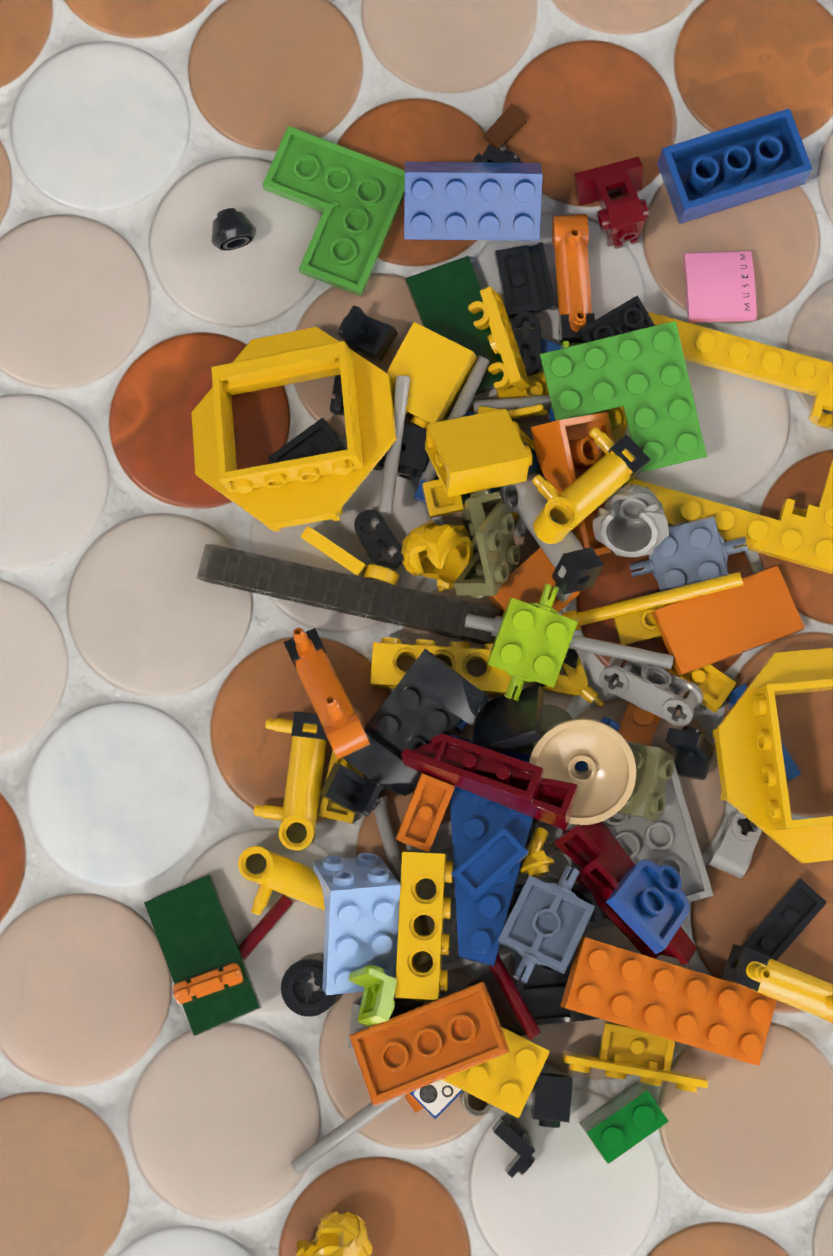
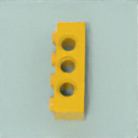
[370,637,511,696]
[395,852,453,1000]

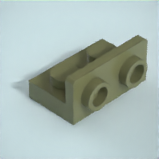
[461,489,502,553]

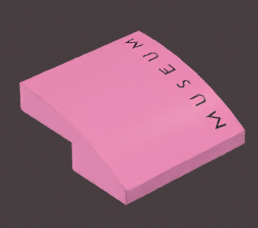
[683,251,757,323]

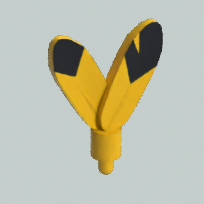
[534,648,604,707]

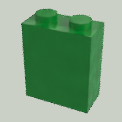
[579,1082,669,1164]

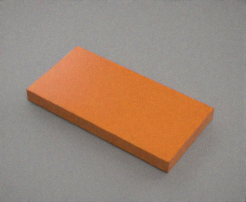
[652,566,805,677]
[349,982,510,1106]

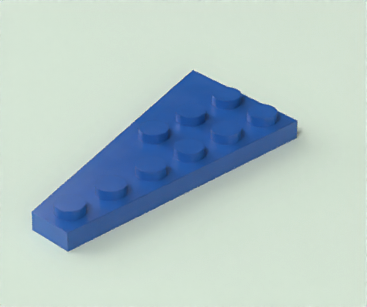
[449,734,533,967]

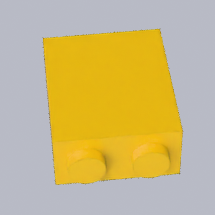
[387,322,477,430]
[425,409,533,497]

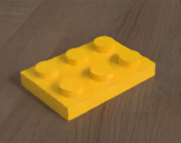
[442,1027,550,1118]

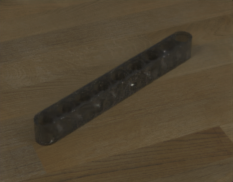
[197,544,503,645]

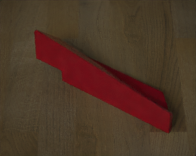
[401,734,578,830]
[554,821,696,965]

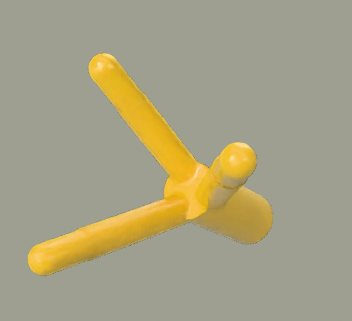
[477,404,548,452]

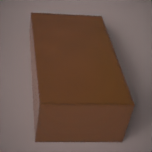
[483,104,527,150]

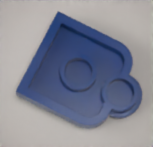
[606,860,690,954]

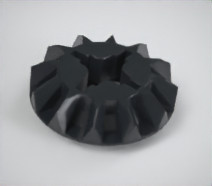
[281,959,337,1017]

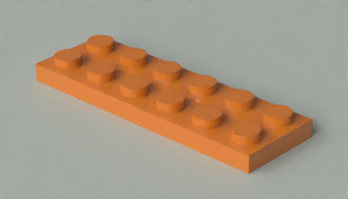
[560,936,777,1066]

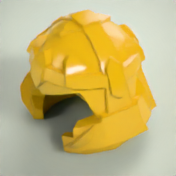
[401,521,473,592]
[296,1211,372,1256]

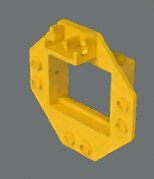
[191,327,397,532]
[712,648,833,863]

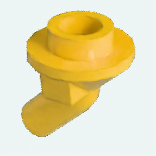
[520,827,555,878]

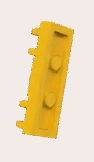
[468,286,531,391]

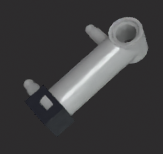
[500,473,604,602]

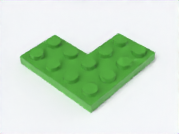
[263,126,405,297]
[540,321,707,473]

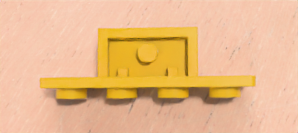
[562,1021,708,1092]

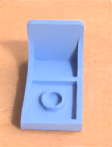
[313,853,400,995]

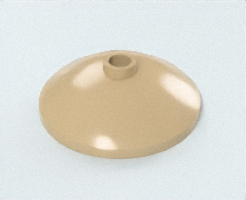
[529,718,636,825]

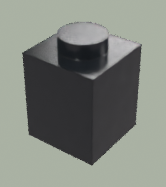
[531,1072,573,1128]

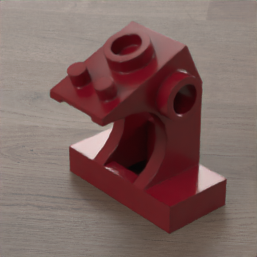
[574,156,649,249]

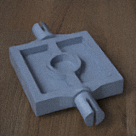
[629,515,748,592]
[498,866,595,984]

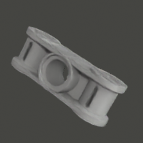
[599,657,703,726]

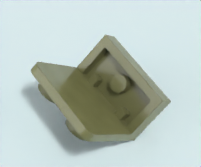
[454,503,521,598]

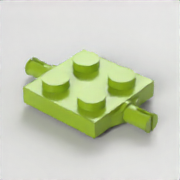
[486,583,578,701]

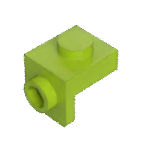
[348,965,397,1027]

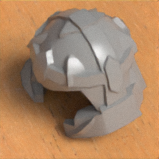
[593,484,669,557]

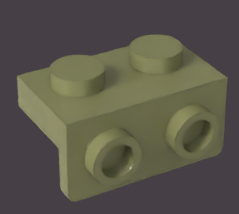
[617,742,674,822]

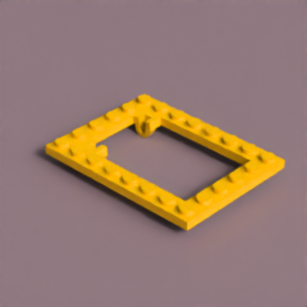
[595,311,833,574]

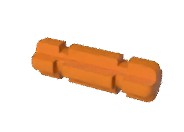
[172,963,243,1004]

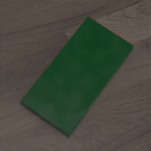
[405,256,504,403]
[144,875,262,1036]

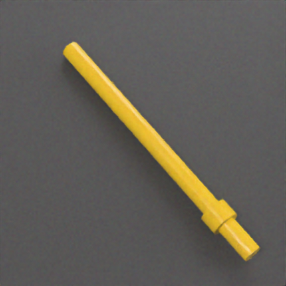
[562,572,743,631]

